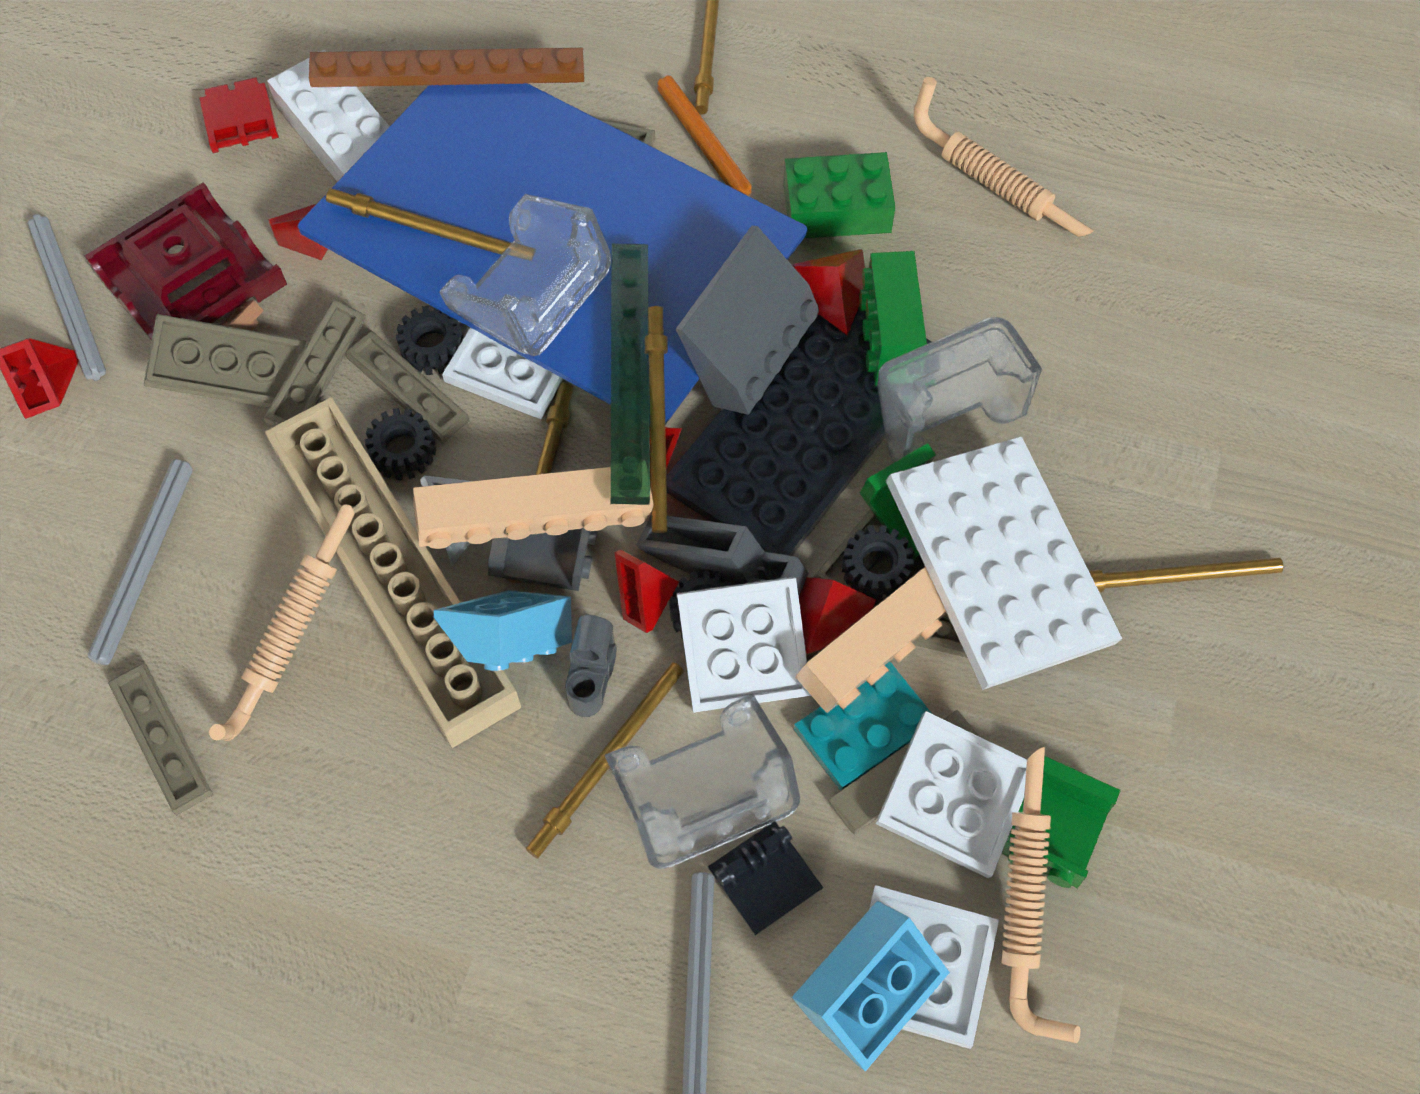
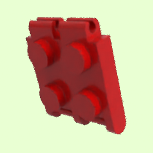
[199,77,279,154]

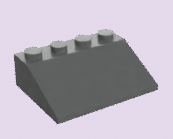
[676,225,819,415]

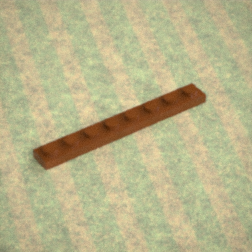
[309,47,584,87]

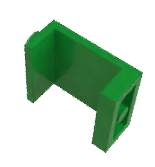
[859,443,936,564]
[1002,756,1121,889]

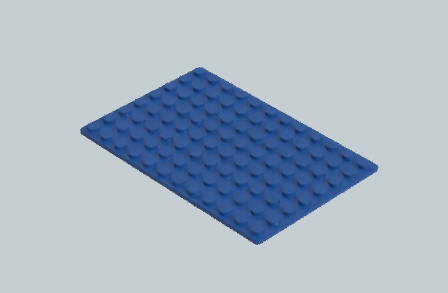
[298,83,807,426]

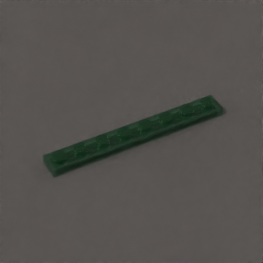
[610,243,650,505]

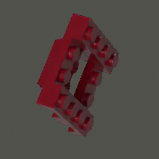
[84,182,287,341]

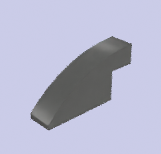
[636,514,809,597]

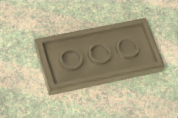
[144,314,306,408]

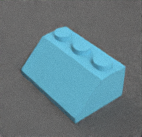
[434,590,572,671]
[792,901,950,1071]

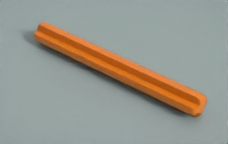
[657,75,752,196]

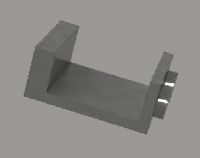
[488,527,597,591]

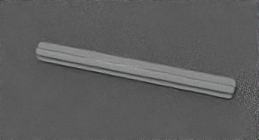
[28,214,106,381]
[88,459,193,665]
[682,872,714,1094]

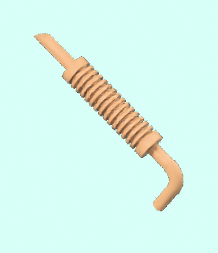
[914,77,1094,237]
[209,504,354,741]
[1001,747,1080,1043]

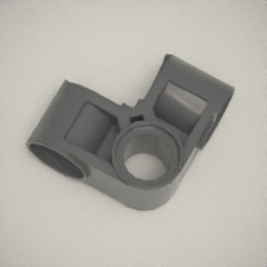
[565,615,617,717]

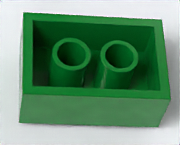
[783,152,896,238]
[859,251,927,386]

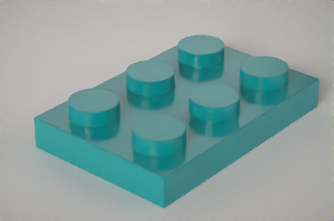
[794,661,932,791]

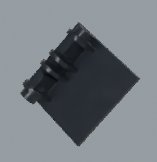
[708,821,824,936]

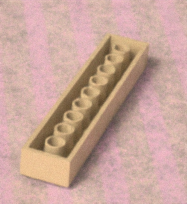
[265,397,521,748]

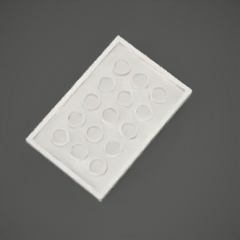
[886,437,1122,690]

